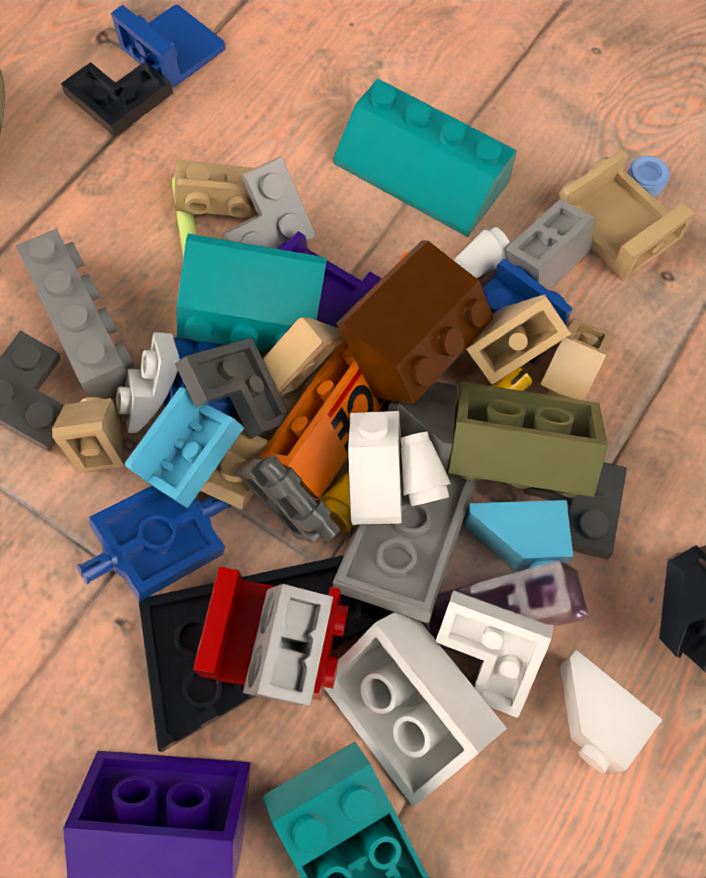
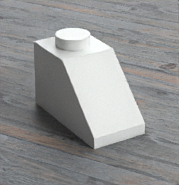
[348,411,402,525]
[560,650,662,774]

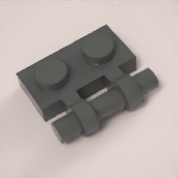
[235,456,340,543]

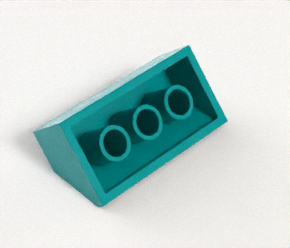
[333,78,517,237]

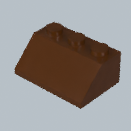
[337,240,494,404]

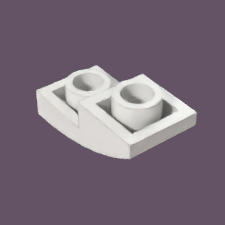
[116,332,180,433]

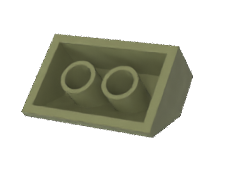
[448,382,608,497]

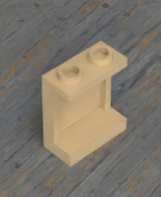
[559,150,695,281]

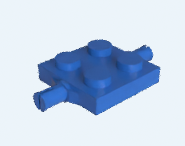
[77,486,232,602]

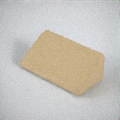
[263,317,345,398]

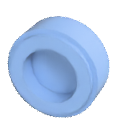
[627,156,670,197]

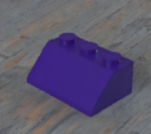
[63,750,251,878]

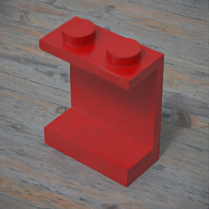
[193,566,349,701]

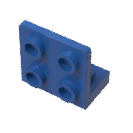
[111,4,226,88]

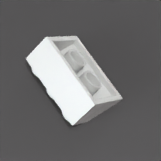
[324,612,507,807]

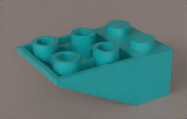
[263,741,429,878]

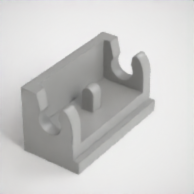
[505,198,595,290]

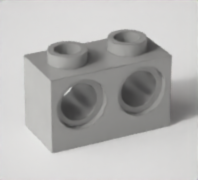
[243,584,333,706]

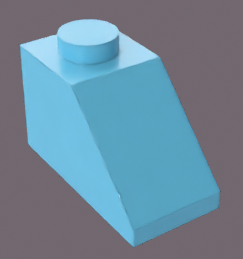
[464,500,573,577]

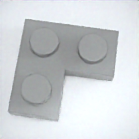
[222,157,316,249]

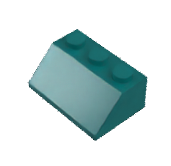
[177,233,327,352]

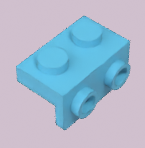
[125,387,244,508]

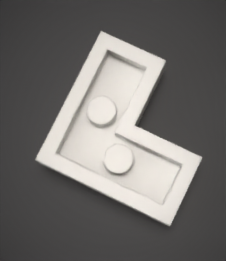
[436,590,553,718]

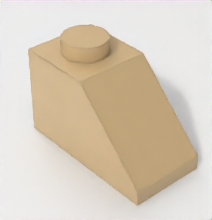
[466,294,571,384]
[540,318,614,400]
[52,397,125,473]

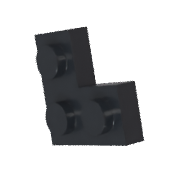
[61,61,173,137]

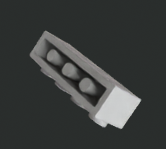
[16,228,134,399]

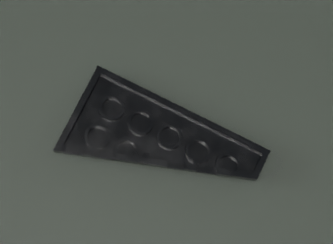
[138,555,394,752]

